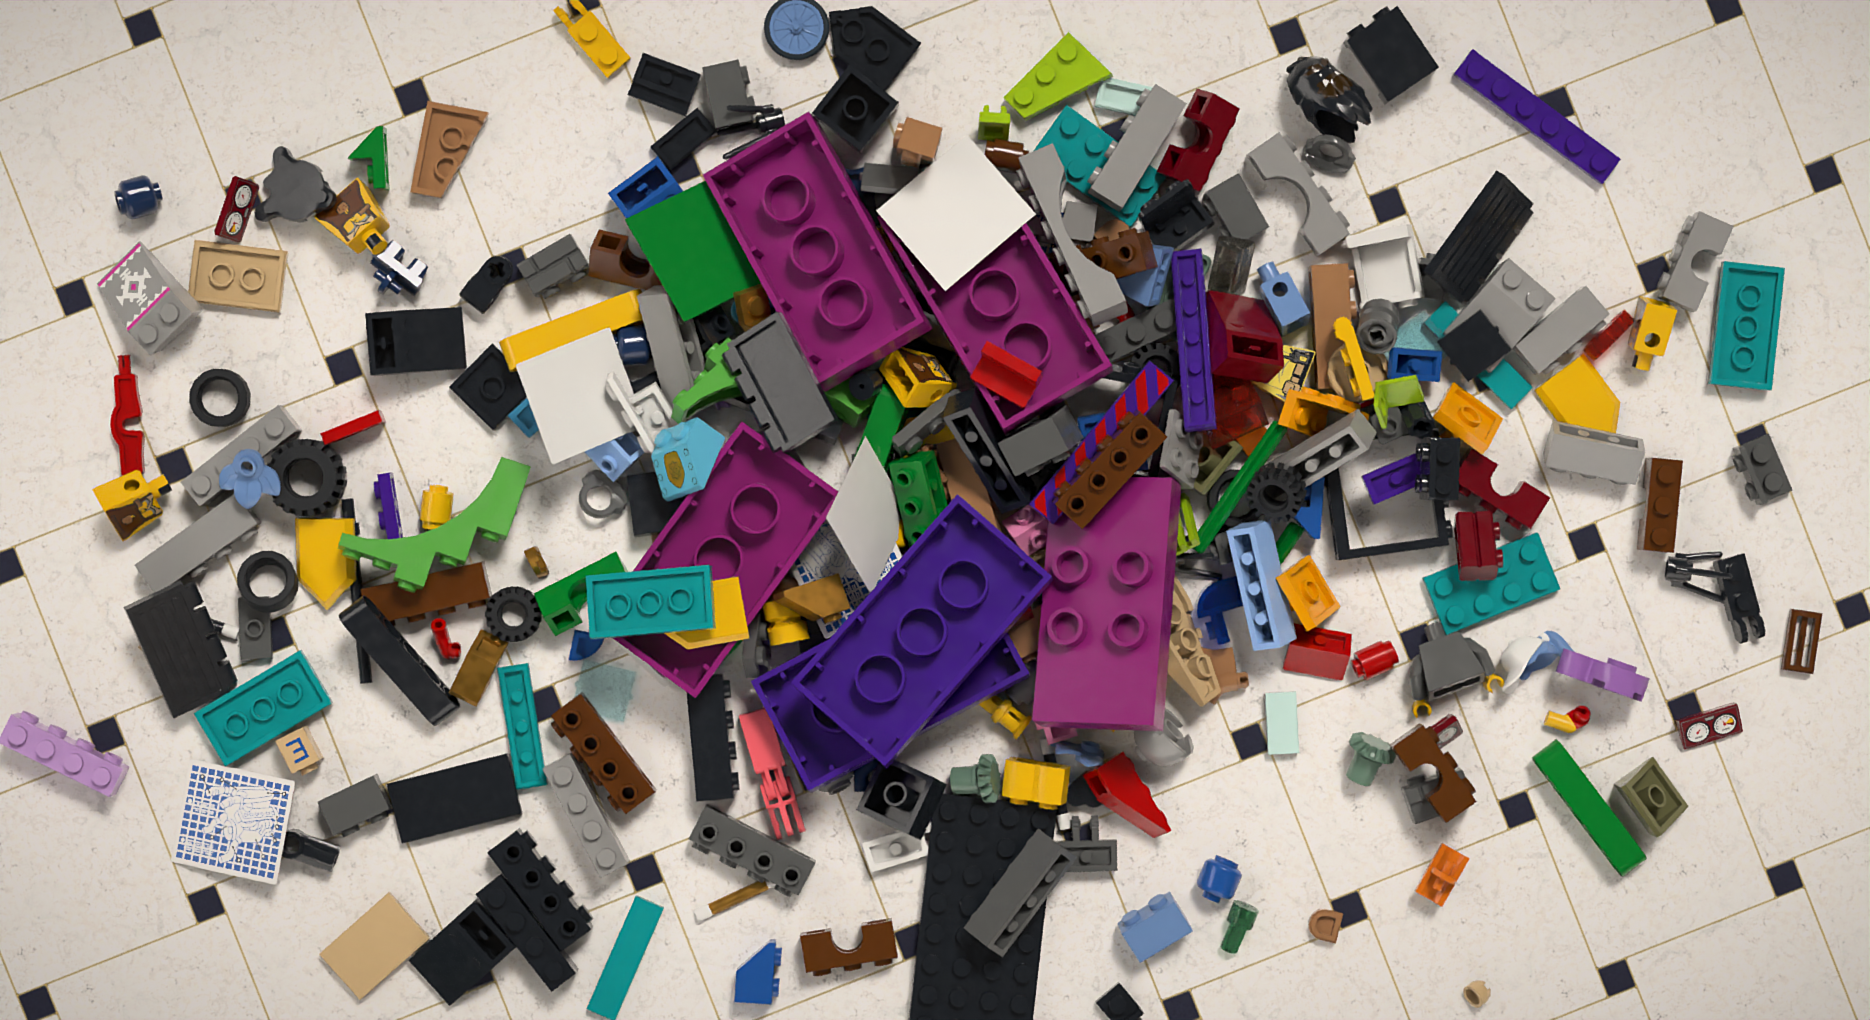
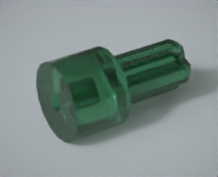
[1221,900,1259,954]

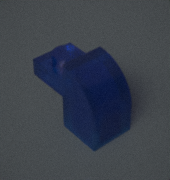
[1195,575,1243,645]

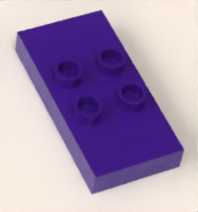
[791,494,1053,768]
[751,633,1030,793]

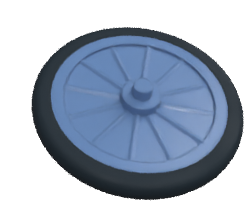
[764,0,829,60]

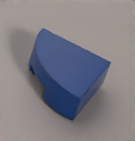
[569,629,605,661]

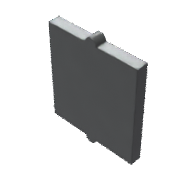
[859,162,918,194]

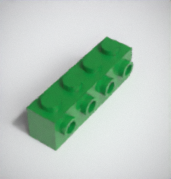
[888,450,948,548]

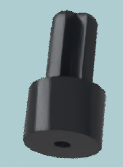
[849,368,887,400]

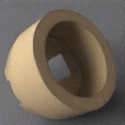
[1463,980,1491,1008]

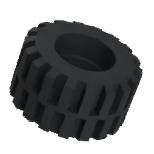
[267,439,347,517]

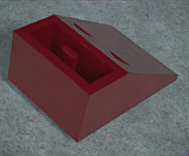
[1206,290,1284,384]

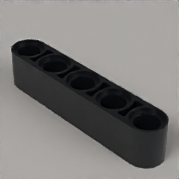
[339,595,461,726]

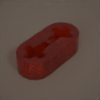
[1583,309,1635,361]

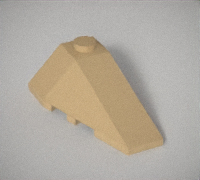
[1168,575,1221,707]

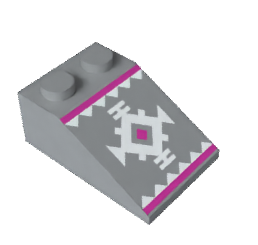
[97,241,204,355]

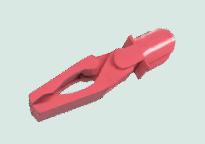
[739,707,806,840]

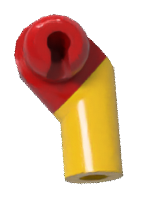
[1544,705,1591,733]

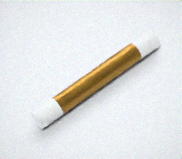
[694,879,776,922]

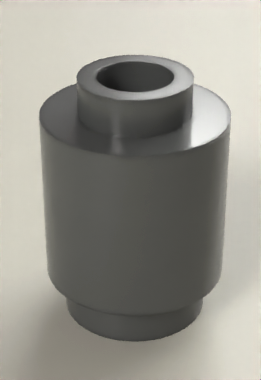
[1006,660,1037,705]

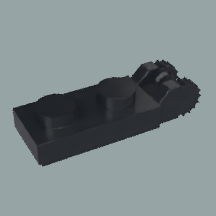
[1713,553,1766,644]

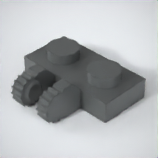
[742,610,771,678]
[1056,815,1118,872]

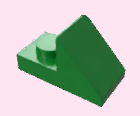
[348,126,390,191]

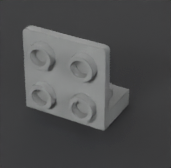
[1158,409,1204,489]

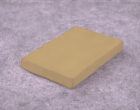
[188,240,288,313]
[319,892,431,1000]

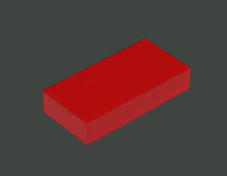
[320,410,386,445]

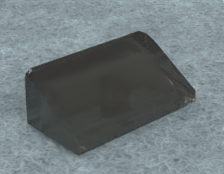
[1208,235,1256,296]

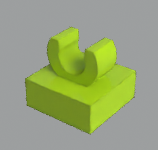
[978,105,1010,141]

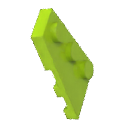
[1003,32,1113,121]

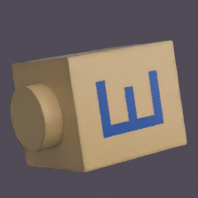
[275,725,323,776]

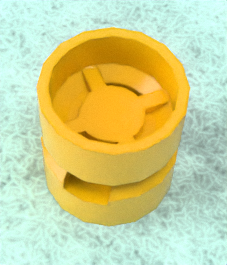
[762,601,810,646]

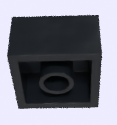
[812,64,899,154]
[856,760,947,840]

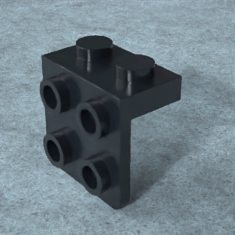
[1138,179,1215,251]

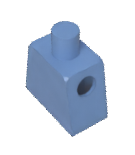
[1116,244,1174,306]
[1257,261,1310,338]

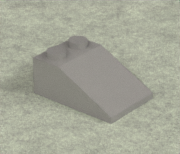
[1443,258,1556,373]

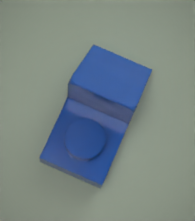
[1387,347,1443,382]
[1293,477,1325,539]

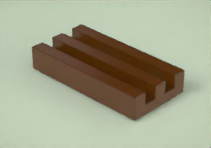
[1781,608,1823,674]

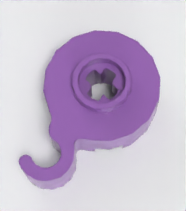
[1555,648,1650,702]

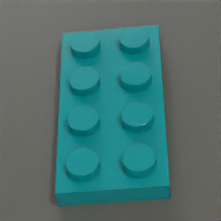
[1033,105,1166,227]
[1708,261,1785,391]
[1422,532,1560,635]
[586,565,716,639]
[194,650,333,766]

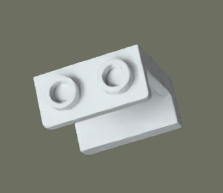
[1346,224,1425,309]

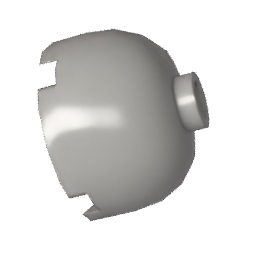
[1134,708,1194,767]

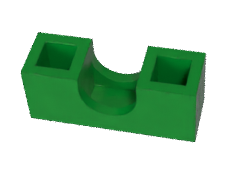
[534,551,628,636]

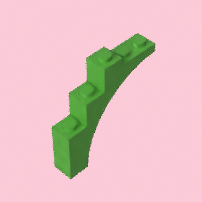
[671,338,877,428]
[337,457,531,593]

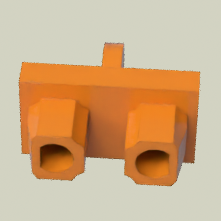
[1414,843,1469,907]

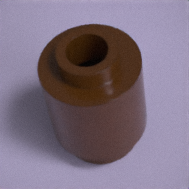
[985,139,1029,174]

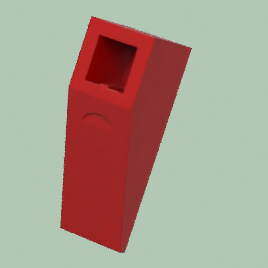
[1083,751,1171,838]

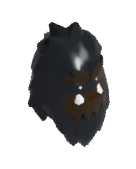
[1286,56,1373,143]

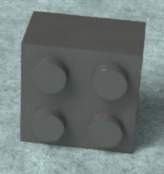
[998,405,1084,477]

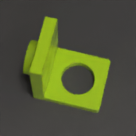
[1374,375,1424,429]

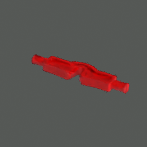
[110,355,145,475]

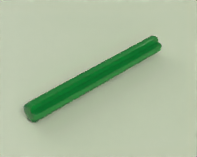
[1192,421,1287,553]

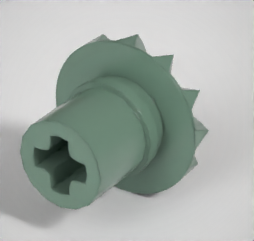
[1346,732,1396,786]
[950,754,1001,803]

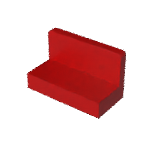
[971,341,1043,408]
[1283,623,1352,680]

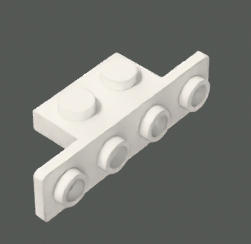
[605,371,678,469]

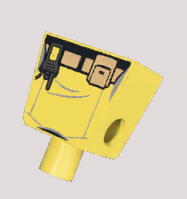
[1249,345,1316,403]

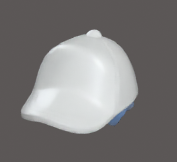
[1501,631,1575,694]

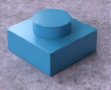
[508,398,539,438]

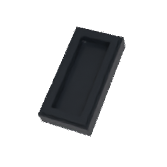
[650,107,717,171]

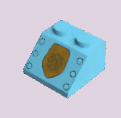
[651,417,725,502]

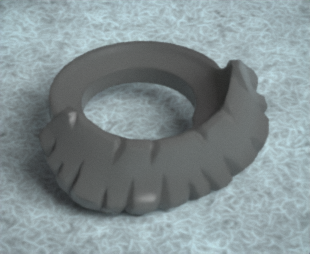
[1304,134,1356,173]
[579,470,628,519]

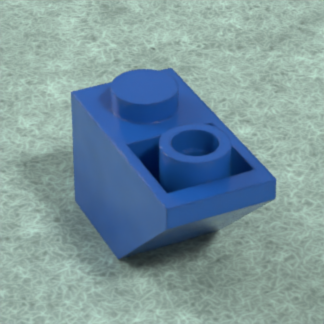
[734,939,782,1005]

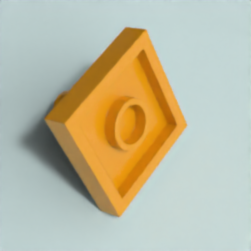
[1433,382,1503,454]
[1276,554,1341,631]

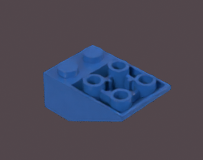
[608,156,683,218]

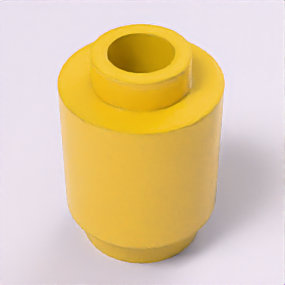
[420,485,454,530]

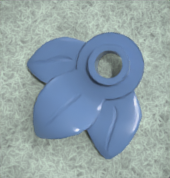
[219,449,281,509]
[1050,740,1104,767]

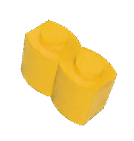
[1002,757,1071,810]

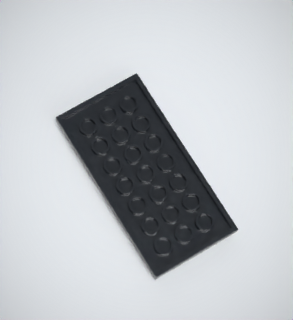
[908,793,1057,1020]

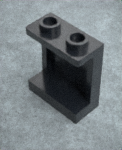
[1343,6,1439,105]

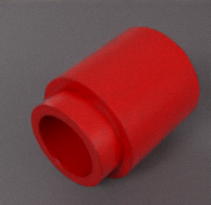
[1351,640,1399,681]

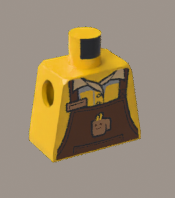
[313,177,390,255]
[1628,296,1677,371]
[879,347,957,408]
[92,470,172,541]

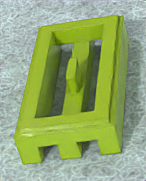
[1176,492,1200,556]

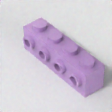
[0,711,129,797]

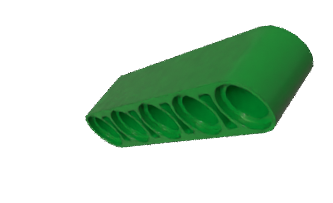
[853,383,910,473]
[1532,739,1647,877]

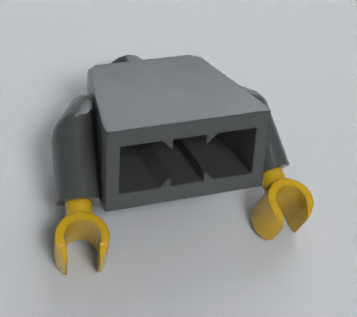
[1409,622,1504,718]

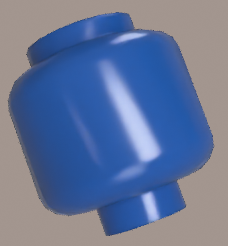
[1197,855,1242,903]

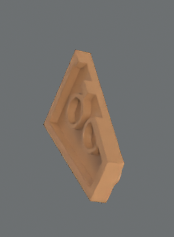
[410,101,490,199]

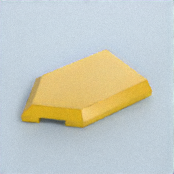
[1534,353,1621,433]
[295,517,357,610]
[664,576,750,649]

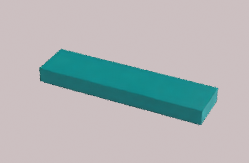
[1423,301,1533,409]
[497,663,548,790]
[586,895,664,1020]

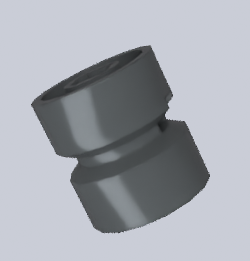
[1357,298,1400,354]

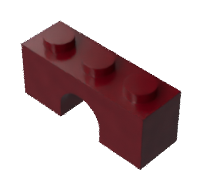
[1157,88,1240,192]
[1459,448,1550,531]

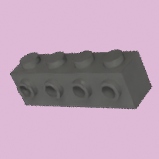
[688,804,816,897]
[964,829,1077,957]

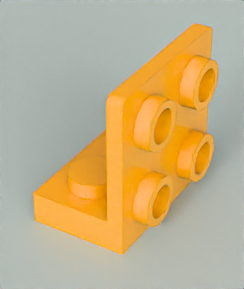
[1278,386,1370,437]

